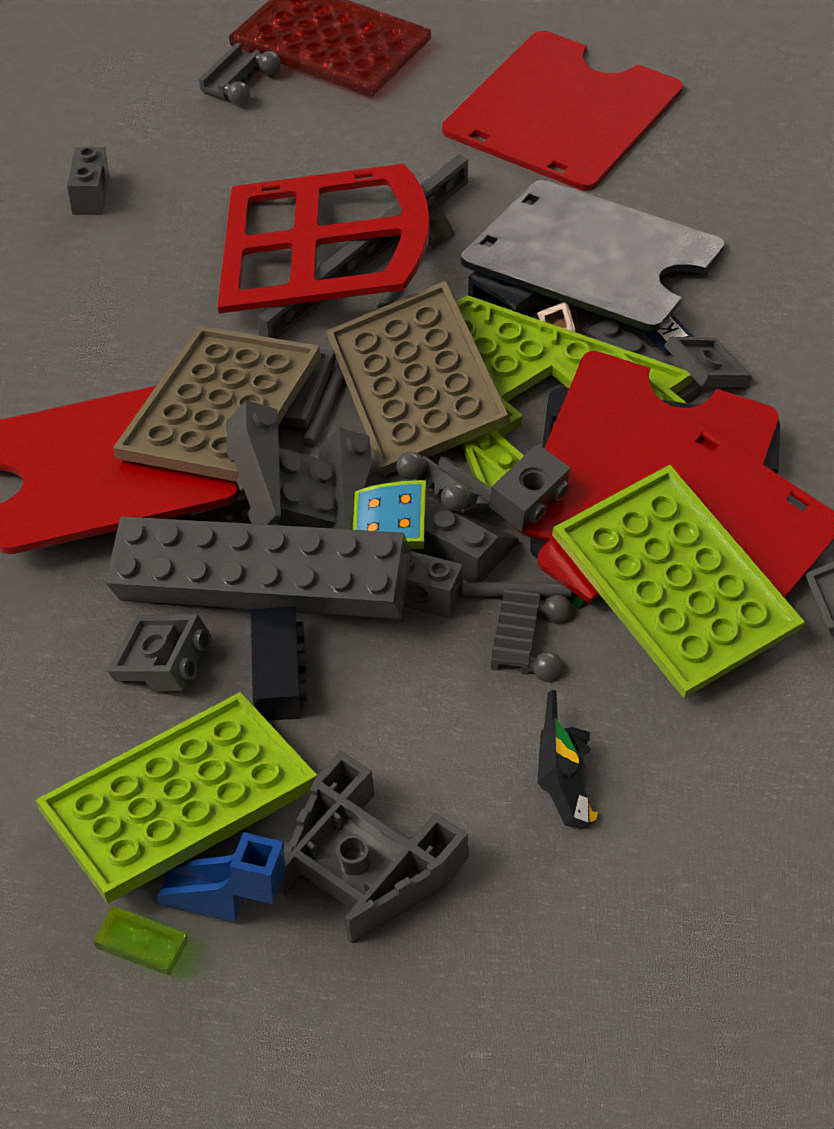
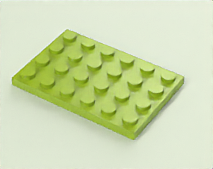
[552,465,805,698]
[36,692,318,904]

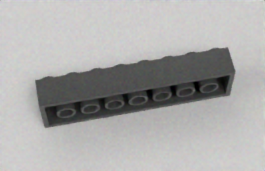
[106,516,412,619]

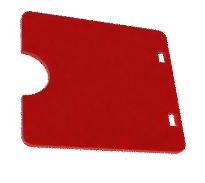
[442,31,683,191]
[516,351,779,542]
[0,385,238,554]
[537,412,834,680]

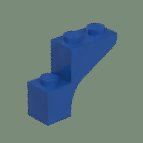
[157,832,285,922]

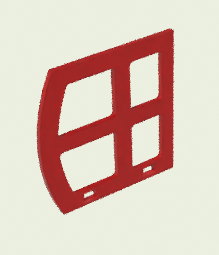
[217,163,430,314]

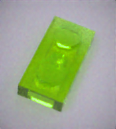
[93,906,188,976]

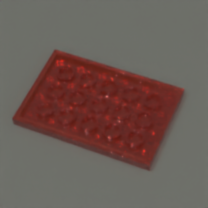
[229,0,431,97]

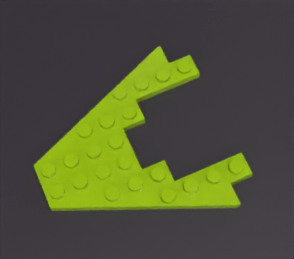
[456,295,692,513]

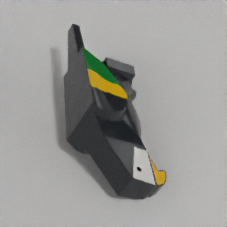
[537,690,598,829]

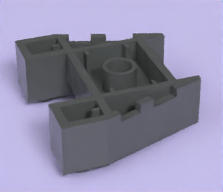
[226,400,371,530]
[279,750,469,944]

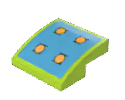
[353,480,426,549]

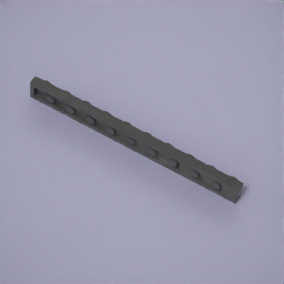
[257,154,468,339]

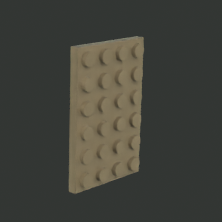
[326,281,511,476]
[113,326,321,482]

